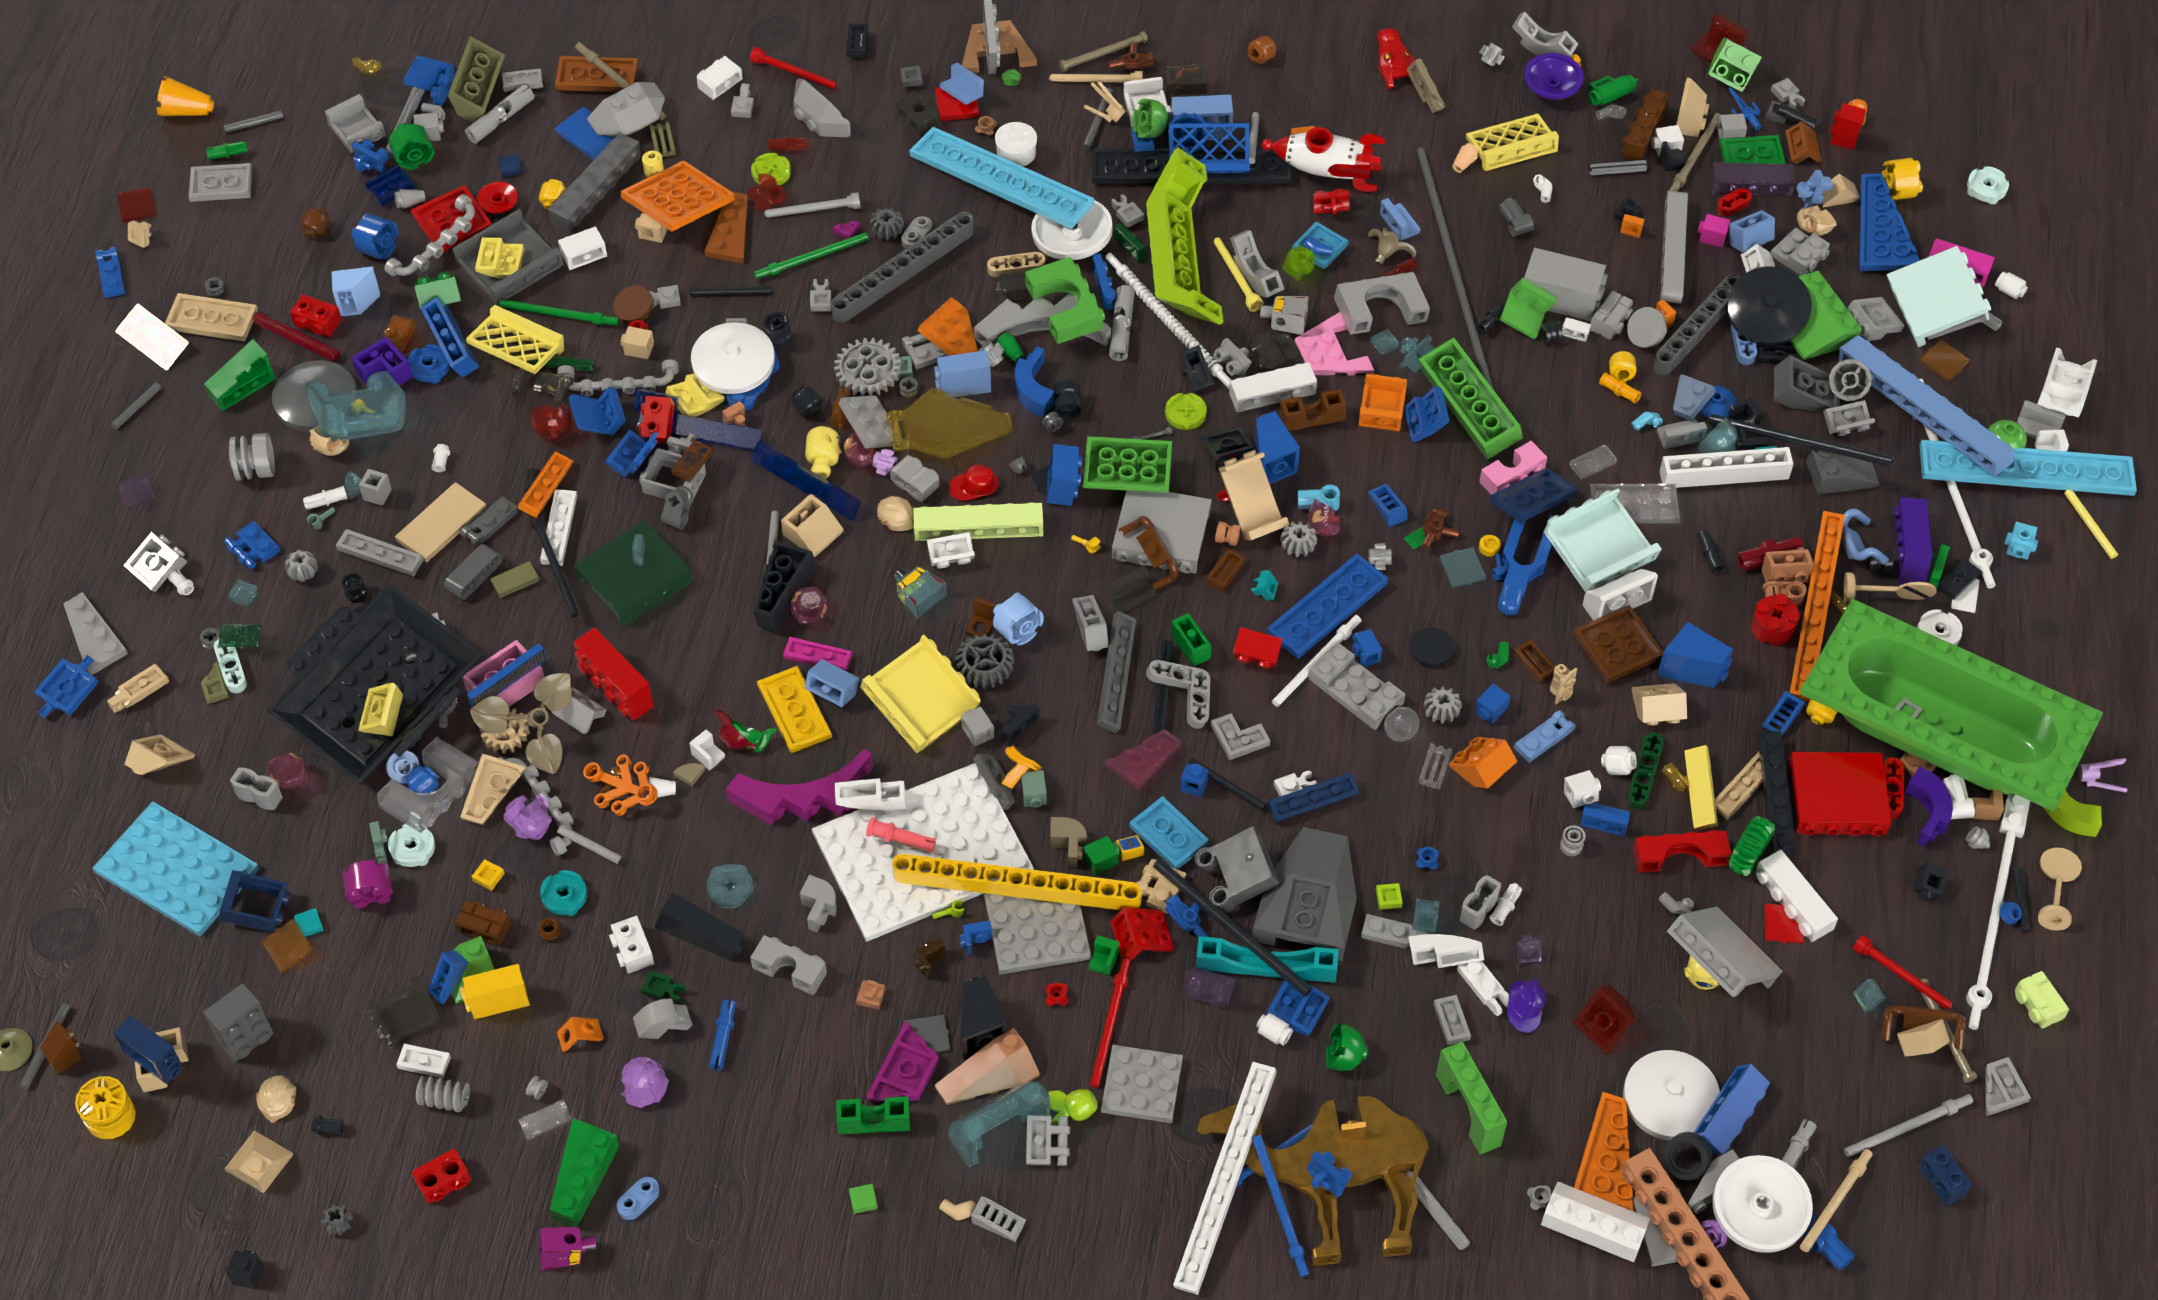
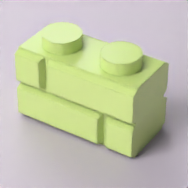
[2015,971,2069,1029]

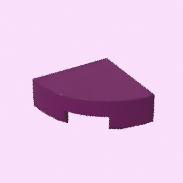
[832,221,861,239]

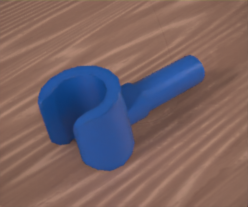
[1492,554,1506,581]

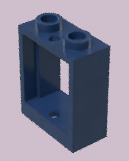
[219,870,290,933]
[113,1016,183,1084]

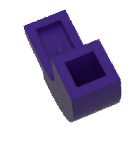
[1905,766,1953,848]

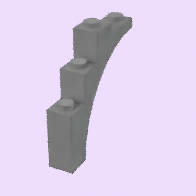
[974,294,1111,346]

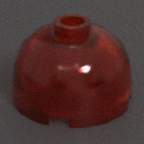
[529,404,572,441]

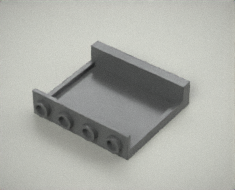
[453,209,564,305]

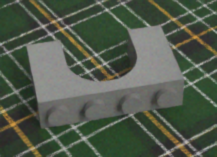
[1334,272,1430,335]

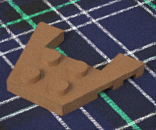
[962,20,1037,73]

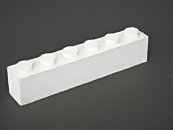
[1659,447,1793,489]

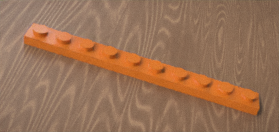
[1789,511,1845,701]

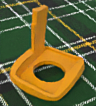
[1001,745,1041,789]

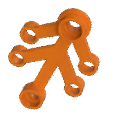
[583,754,658,816]

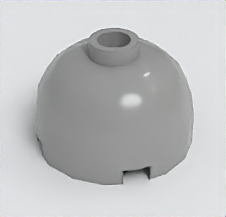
[1829,359,1872,401]

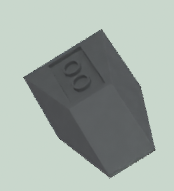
[1252,827,1357,961]

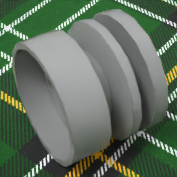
[229,433,275,481]

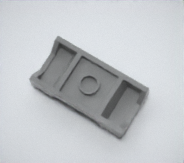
[1308,643,1405,730]

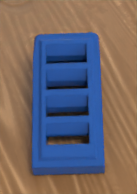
[1368,483,1408,527]
[1762,691,1805,737]
[428,951,469,1004]

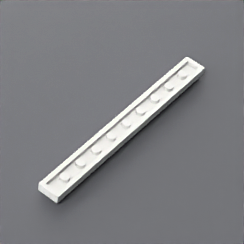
[1173,1062,1277,1295]

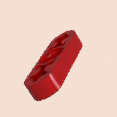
[1883,757,1904,819]

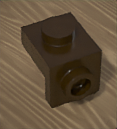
[915,939,945,979]

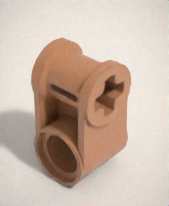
[1762,581,1806,609]

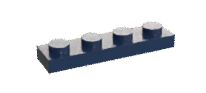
[1267,772,1360,823]

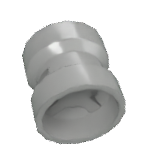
[1560,825,1586,856]

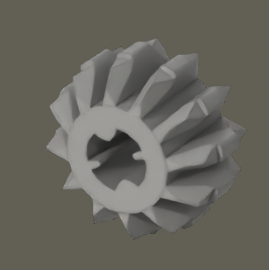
[1280,521,1317,558]
[1423,686,1462,725]

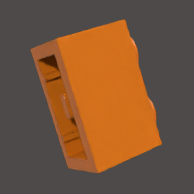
[1449,737,1517,788]

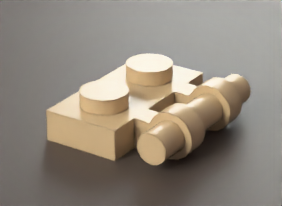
[1132,859,1186,914]

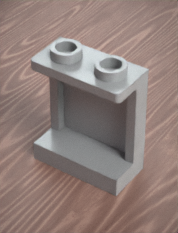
[325,94,386,153]

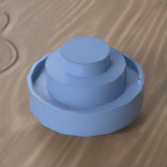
[385,751,420,783]

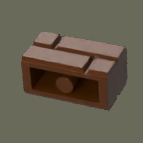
[455,901,512,947]

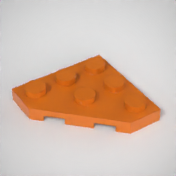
[917,297,978,356]

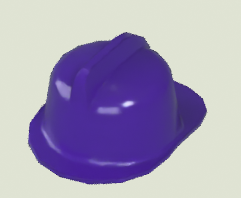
[1507,979,1546,1033]

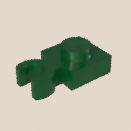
[641,970,686,1003]

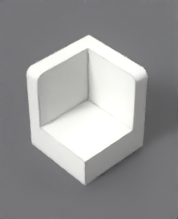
[2035,430,2069,451]
[690,730,725,771]

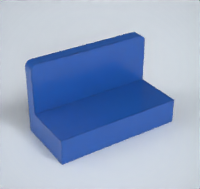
[1580,803,1630,837]

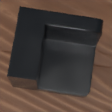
[1659,141,1687,171]
[1727,397,1763,433]

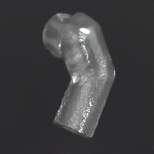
[1596,104,1627,120]

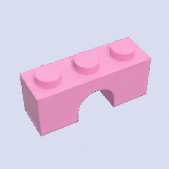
[1479,441,1547,494]

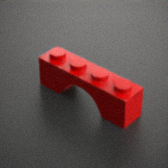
[1633,830,1732,873]

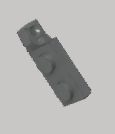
[973,754,1016,810]

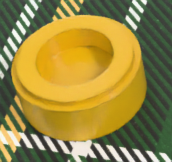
[1479,535,1501,557]

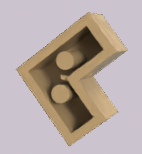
[135,1027,189,1092]

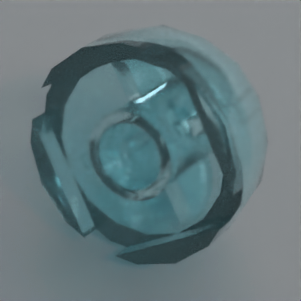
[1697,417,1738,454]

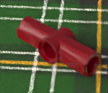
[1737,537,1805,571]

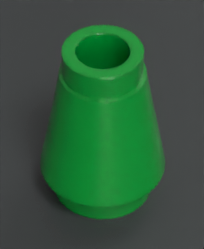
[996,332,1025,363]

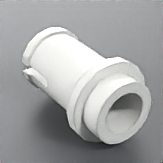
[431,444,450,472]
[168,570,194,595]

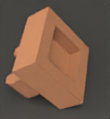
[723,401,746,430]
[856,980,886,1010]

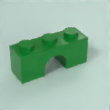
[836,1097,910,1134]

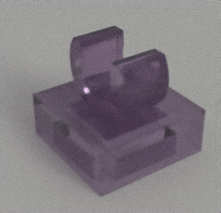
[1516,934,1542,964]

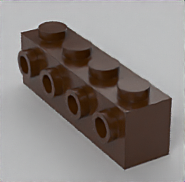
[1621,88,1670,161]

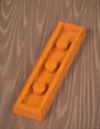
[518,451,573,518]

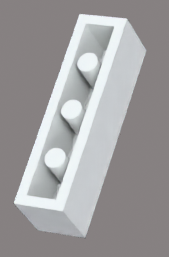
[1229,362,1317,413]
[1755,850,1838,942]

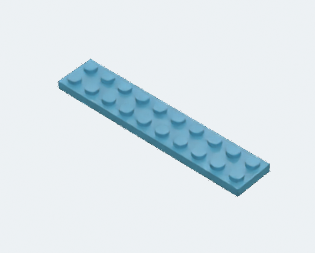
[909,127,1095,229]
[1919,440,2137,496]

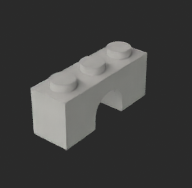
[750,935,827,996]

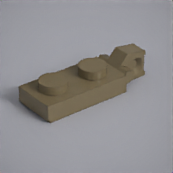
[1407,58,1445,113]

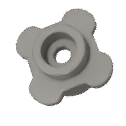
[1527,1185,1551,1210]

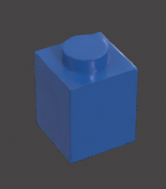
[1475,684,1511,724]

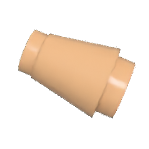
[1452,143,1479,173]

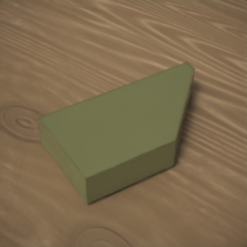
[201,661,229,704]

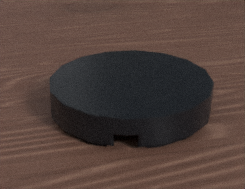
[1410,627,1454,668]

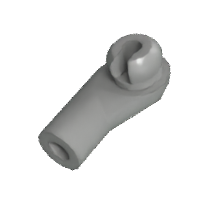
[421,103,446,120]

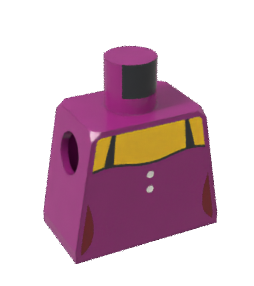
[539,1227,596,1270]

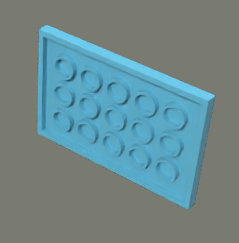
[92,801,260,937]

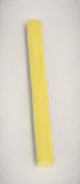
[2064,490,2118,559]

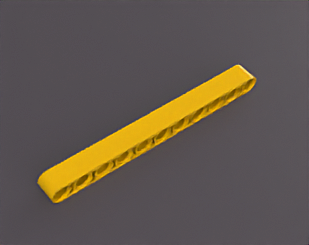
[892,854,1141,910]

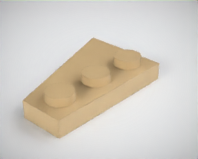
[460,754,526,825]

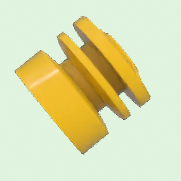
[75,1076,136,1139]

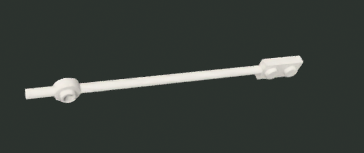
[1912,379,1996,588]
[1966,794,2030,1030]

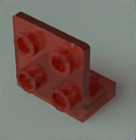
[1691,13,1748,63]

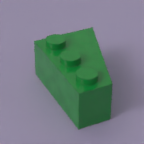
[204,339,275,411]

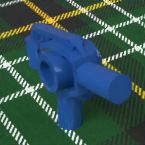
[1165,894,1210,938]

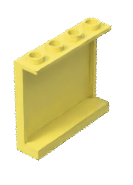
[860,635,981,753]

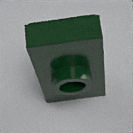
[1114,223,1145,263]

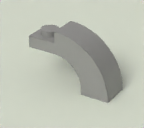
[1512,12,1578,57]

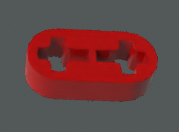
[1716,188,1752,217]

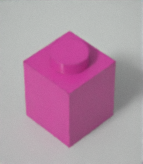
[1697,214,1730,248]

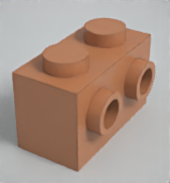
[1762,549,1814,583]

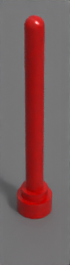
[750,47,837,89]
[1853,935,1952,1009]

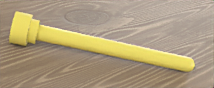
[1214,237,1264,312]

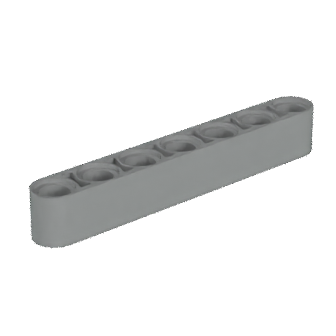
[1660,190,1688,304]

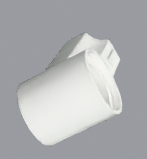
[1943,775,1975,819]

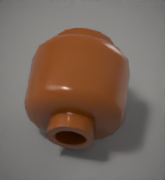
[1248,36,1276,64]

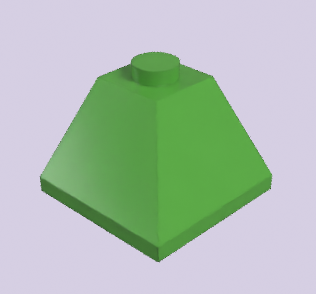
[452,936,494,1004]

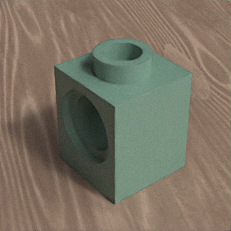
[1021,770,1047,808]

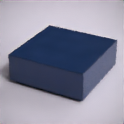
[497,154,522,177]

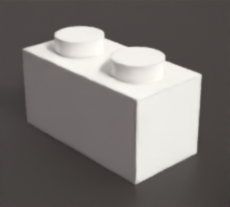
[1562,317,1591,342]

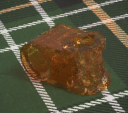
[384,315,416,353]

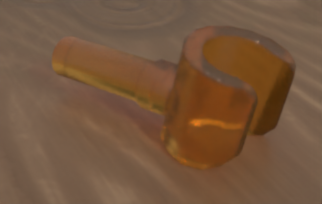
[598,767,622,794]

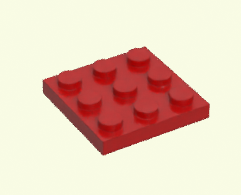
[411,185,492,252]

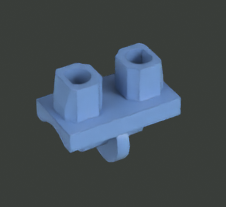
[1796,170,1833,208]

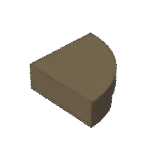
[673,763,705,786]

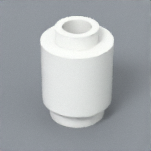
[1995,272,2028,299]
[1256,1013,1293,1046]

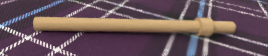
[1800,1149,1873,1252]

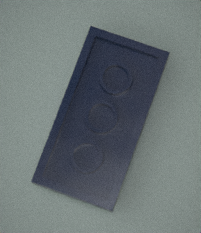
[1489,468,1579,523]

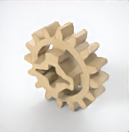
[480,708,530,754]

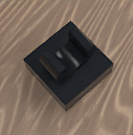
[1614,198,1641,221]

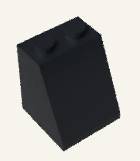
[960,976,1007,1060]

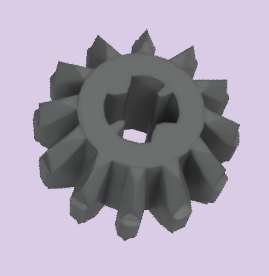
[869,206,904,241]

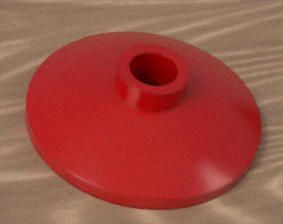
[477,182,518,214]

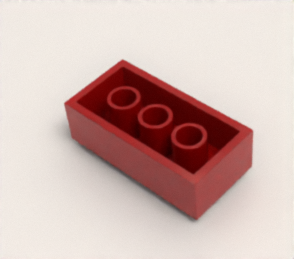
[574,627,654,722]

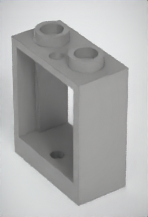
[639,448,706,505]

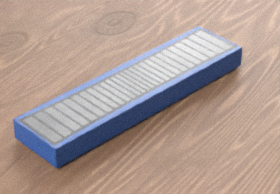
[467,644,546,707]

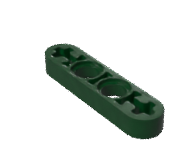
[1627,732,1664,810]

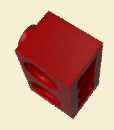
[411,1148,471,1204]

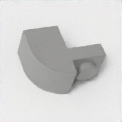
[800,875,837,932]
[633,999,692,1039]

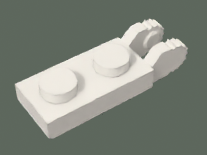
[1457,961,1509,1016]

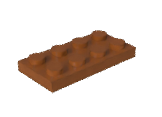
[555,56,638,92]

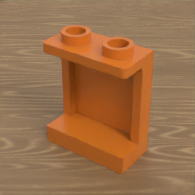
[1358,374,1407,431]

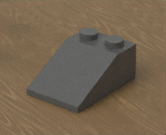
[1774,355,1840,412]
[1806,448,1880,495]

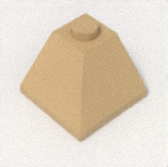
[125,734,195,775]
[224,1131,293,1193]

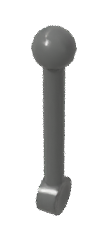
[1132,427,1173,440]

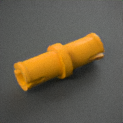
[1599,373,1642,404]

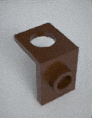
[966,597,995,637]

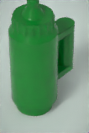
[1588,75,1639,106]

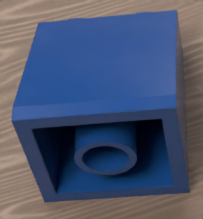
[1255,411,1300,484]
[1658,622,1733,688]

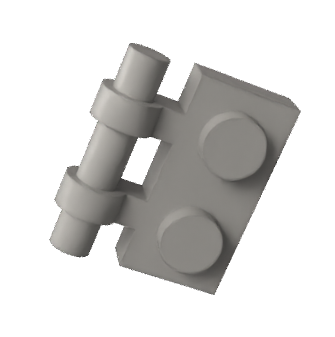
[1026,1115,1070,1166]

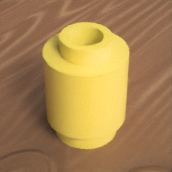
[642,151,664,178]

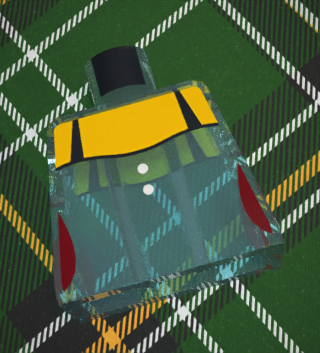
[894,567,947,619]

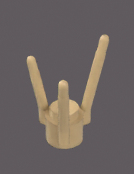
[1084,81,1126,123]

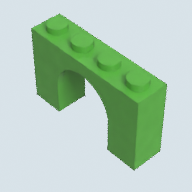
[1025,257,1105,344]
[1436,1041,1507,1155]

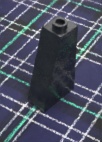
[654,892,745,960]

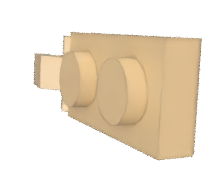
[107,664,169,713]

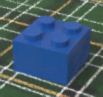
[1046,444,1082,506]

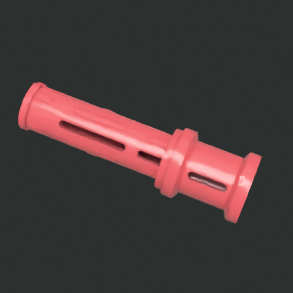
[866,817,937,853]

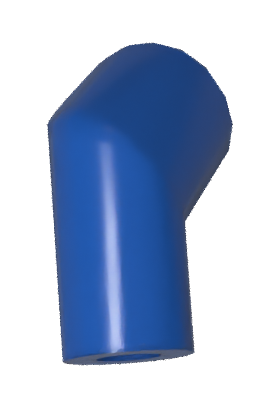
[1303,237,1333,256]

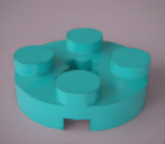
[540,870,587,916]

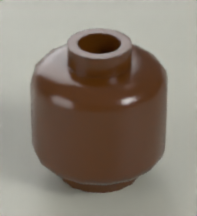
[300,207,330,239]

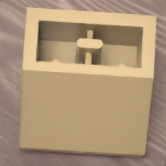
[781,494,844,558]

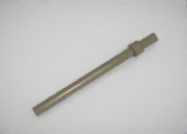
[575,42,666,121]
[1669,113,1720,191]

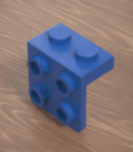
[569,387,626,436]
[604,430,658,478]

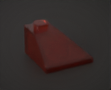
[1572,985,1636,1054]

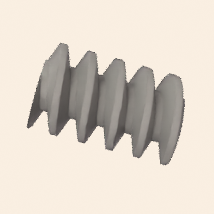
[416,1075,470,1112]

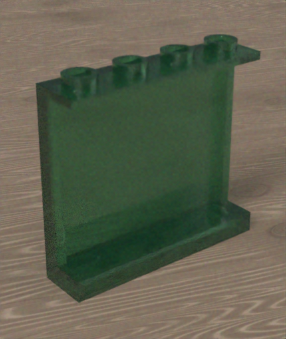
[574,520,692,627]

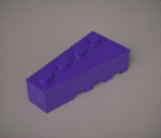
[1894,497,1932,586]

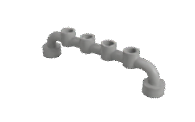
[384,194,475,276]
[558,360,678,397]
[498,757,574,856]

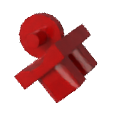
[1313,189,1350,215]

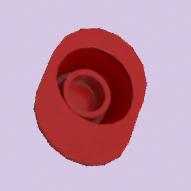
[949,465,999,501]

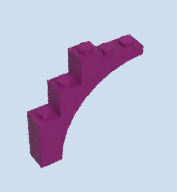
[725,749,873,826]

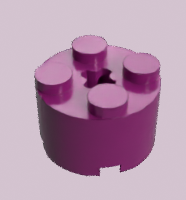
[342,860,393,909]

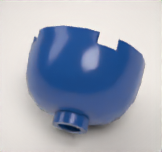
[1168,112,1208,153]

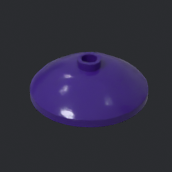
[1524,53,1584,99]

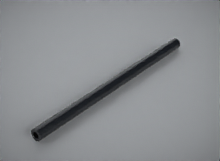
[1709,414,1894,467]
[1153,859,1313,997]

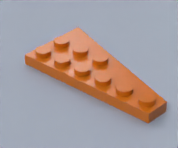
[1574,1092,1634,1212]

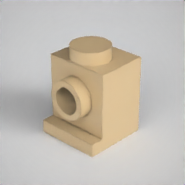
[635,213,667,243]

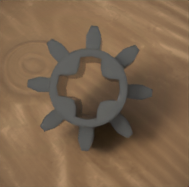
[321,1204,353,1236]

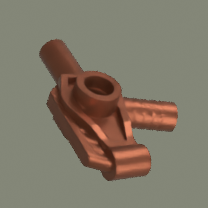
[1108,42,1157,71]
[1421,507,1459,550]

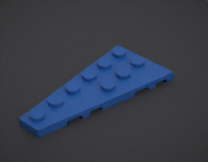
[1860,173,1921,271]

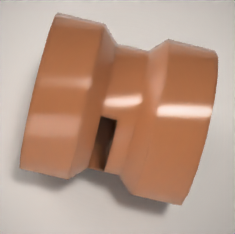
[1215,521,1241,546]

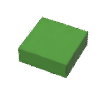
[849,1184,878,1214]

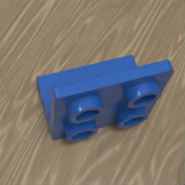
[403,56,455,106]

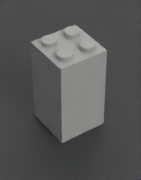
[1524,248,1608,322]

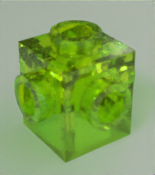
[1283,245,1315,281]

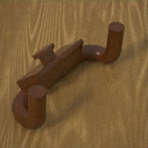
[1119,516,1179,591]
[1881,1005,1966,1049]

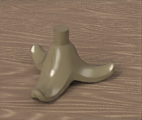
[1368,228,1416,265]

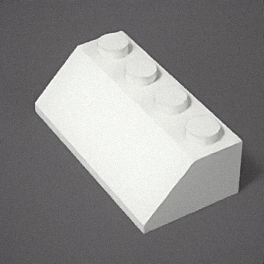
[1541,1182,1650,1262]

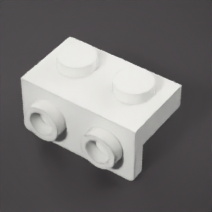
[927,532,975,569]

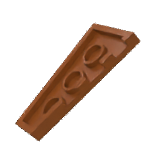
[705,192,748,264]

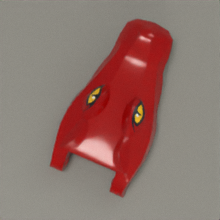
[1377,28,1415,90]

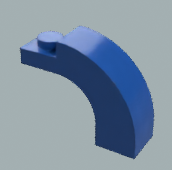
[1015,347,1054,418]

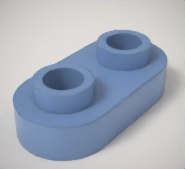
[617,1177,660,1220]

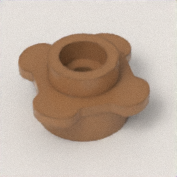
[975,116,997,136]

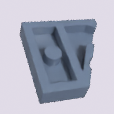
[1673,374,1716,421]

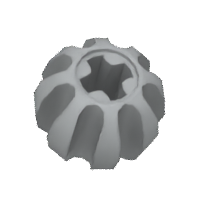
[285,550,317,582]

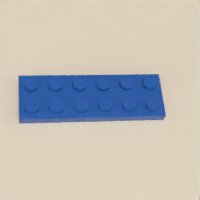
[1267,553,1389,659]

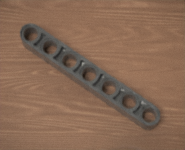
[1654,274,1741,375]

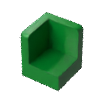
[1089,935,1119,976]

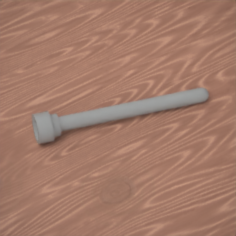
[764,192,861,218]

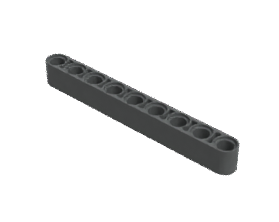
[831,212,974,323]

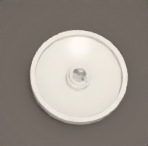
[1032,200,1113,260]
[691,322,775,394]
[1623,1050,1720,1140]
[1713,1155,1813,1253]

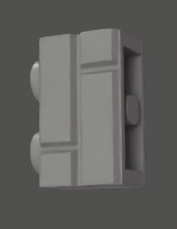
[1590,291,1634,340]

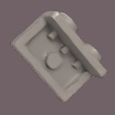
[1823,400,1875,437]

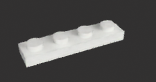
[540,489,577,566]

